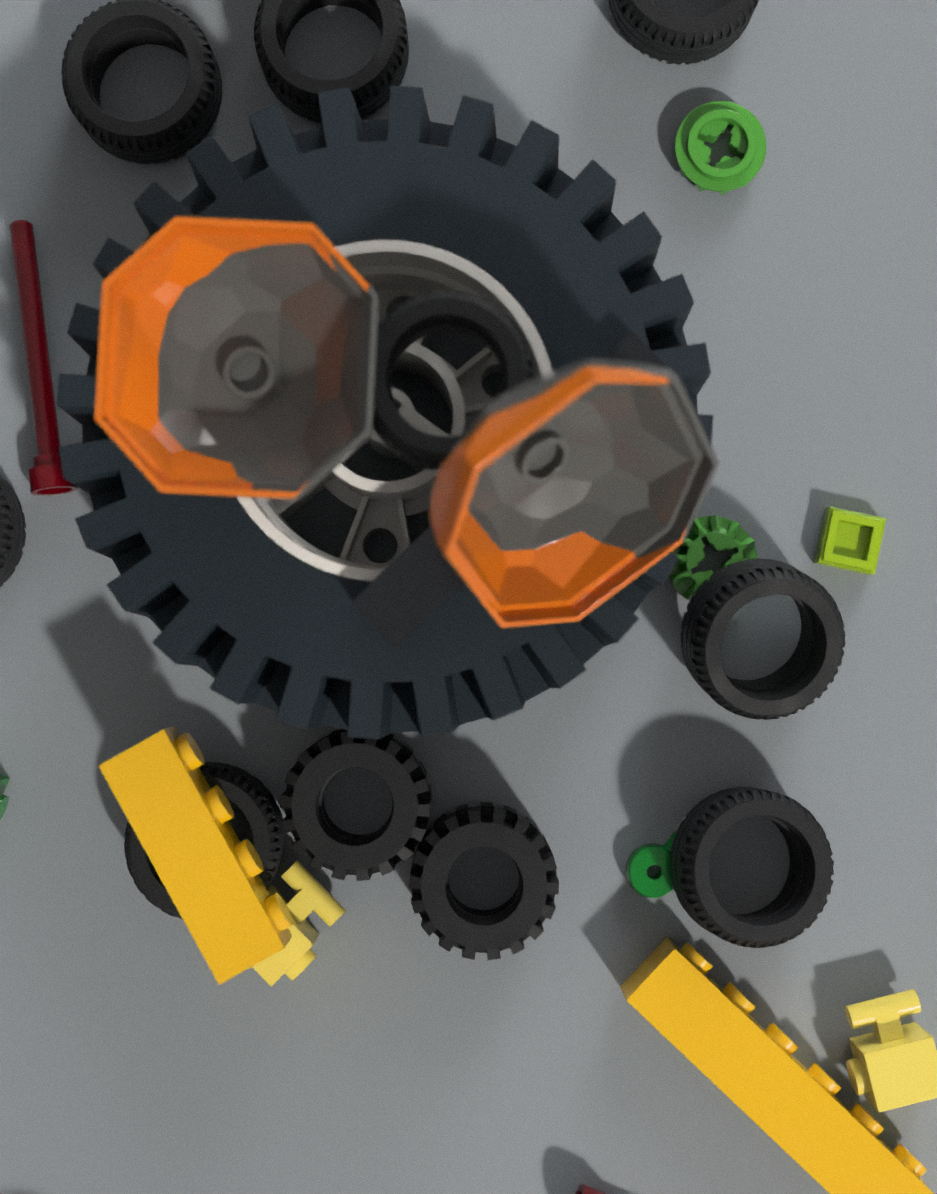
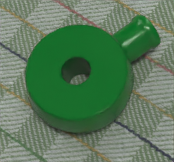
[626,831,677,898]

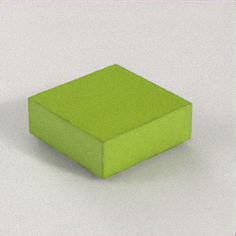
[814,506,886,575]

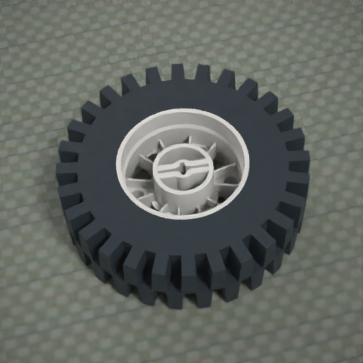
[57,85,713,739]

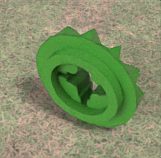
[673,101,766,195]
[669,515,757,601]

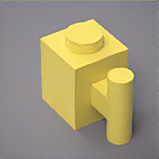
[252,860,346,986]
[845,989,937,1112]

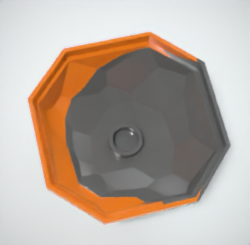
[94,217,380,500]
[429,358,719,628]

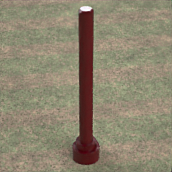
[9,220,78,496]

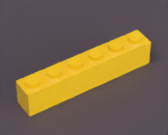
[620,937,934,1194]

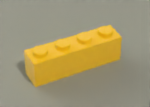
[98,726,294,985]

